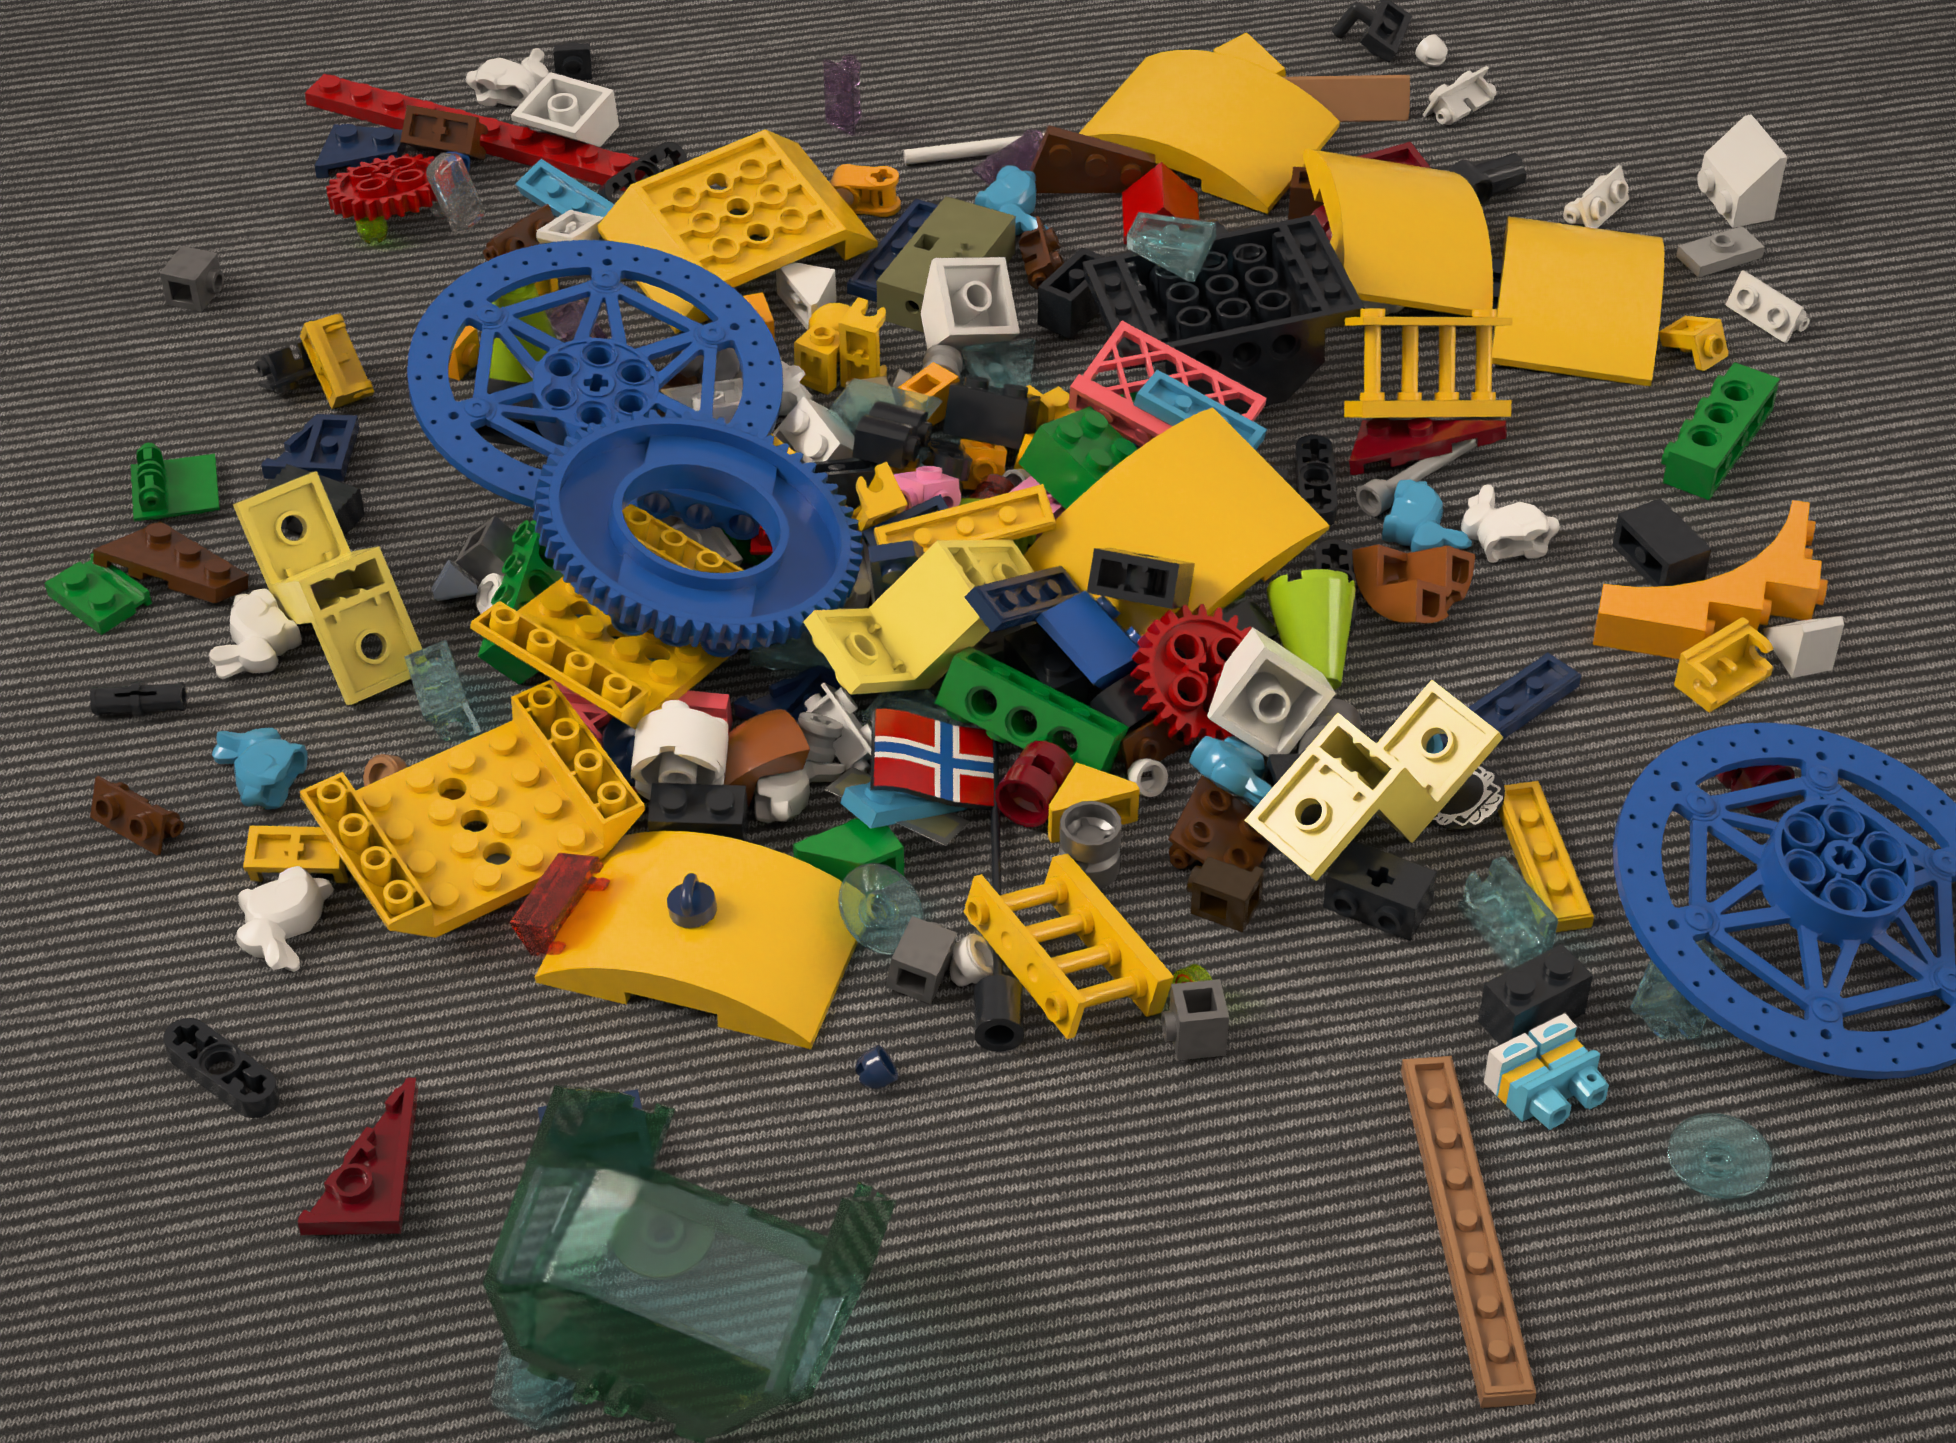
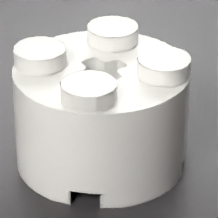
[631,700,729,800]

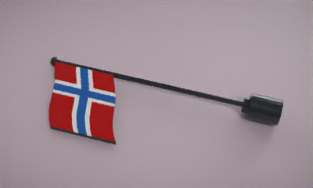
[870,709,1024,1052]

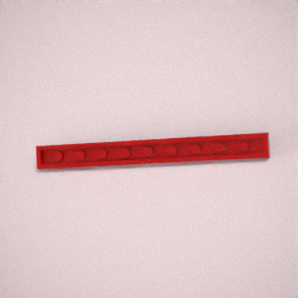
[305,74,646,191]

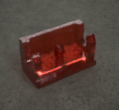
[509,853,610,956]

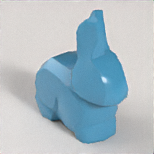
[975,165,1048,235]
[1382,479,1472,552]
[212,728,307,809]
[1189,736,1272,807]

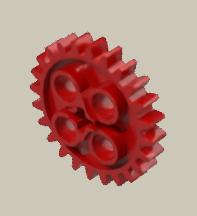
[326,154,452,221]
[1131,604,1252,745]

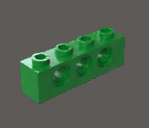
[1661,362,1780,500]
[477,520,564,685]
[935,646,1129,773]

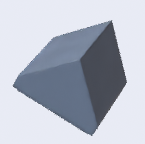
[432,560,478,601]

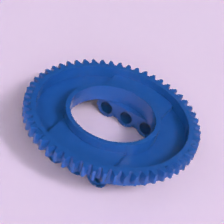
[533,409,863,658]

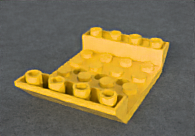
[597,129,878,334]
[470,504,743,730]
[300,679,645,938]

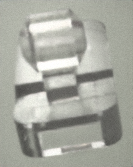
[426,153,485,232]

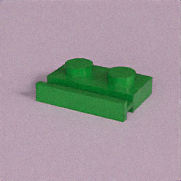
[44,553,152,635]

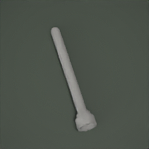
[1356,417,1503,517]

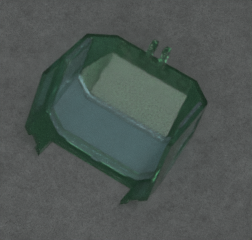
[483,1085,897,1443]

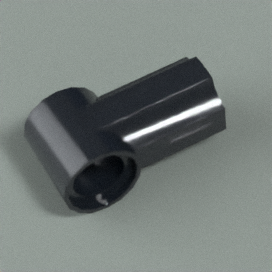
[1448,153,1527,206]

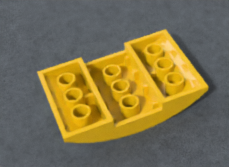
[1079,50,1340,214]
[1302,149,1493,316]
[1492,216,1664,387]
[1023,407,1330,635]
[535,831,873,1049]

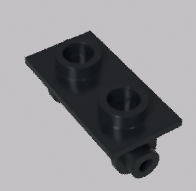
[255,340,318,393]

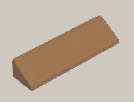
[1283,75,1410,122]

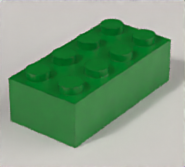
[1018,406,1137,509]

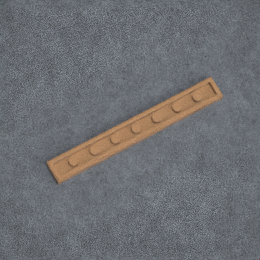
[1401,1056,1537,1408]

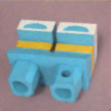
[1484,1013,1609,1130]

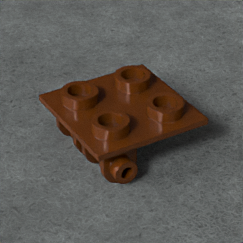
[1168,775,1270,872]

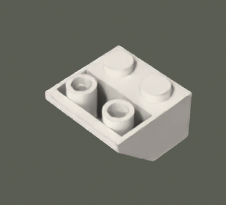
[773,396,854,463]

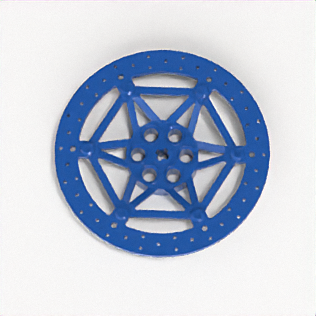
[407,240,783,509]
[1613,723,1956,1079]

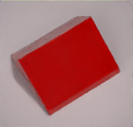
[1122,162,1200,245]

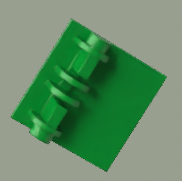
[131,443,220,522]

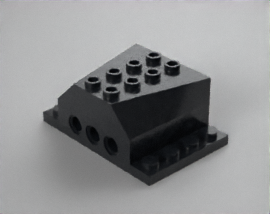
[1083,215,1365,412]

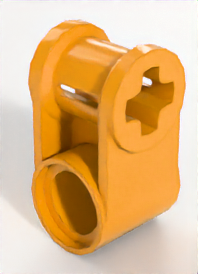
[830,164,901,217]

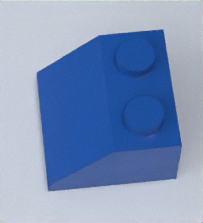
[1035,590,1142,690]

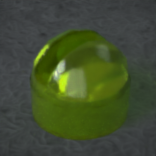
[355,216,388,244]

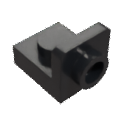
[553,42,592,80]

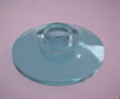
[838,863,923,955]
[1667,1113,1772,1199]

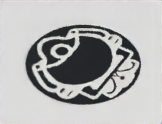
[1430,764,1505,829]

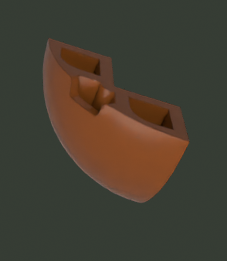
[1352,544,1475,624]
[717,709,810,807]

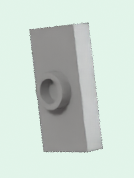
[1676,226,1765,278]

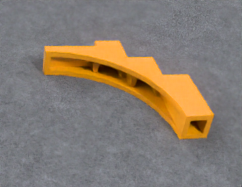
[1593,500,1828,659]

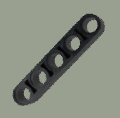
[1089,597,1279,732]

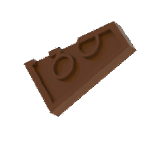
[1029,125,1156,193]
[93,521,249,604]

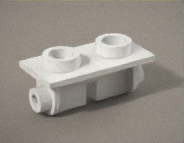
[1423,66,1496,125]
[1563,165,1629,228]
[1725,270,1810,343]
[804,683,872,772]

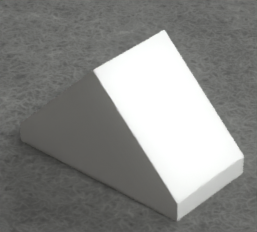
[536,210,604,244]
[776,262,837,330]
[1763,616,1844,678]

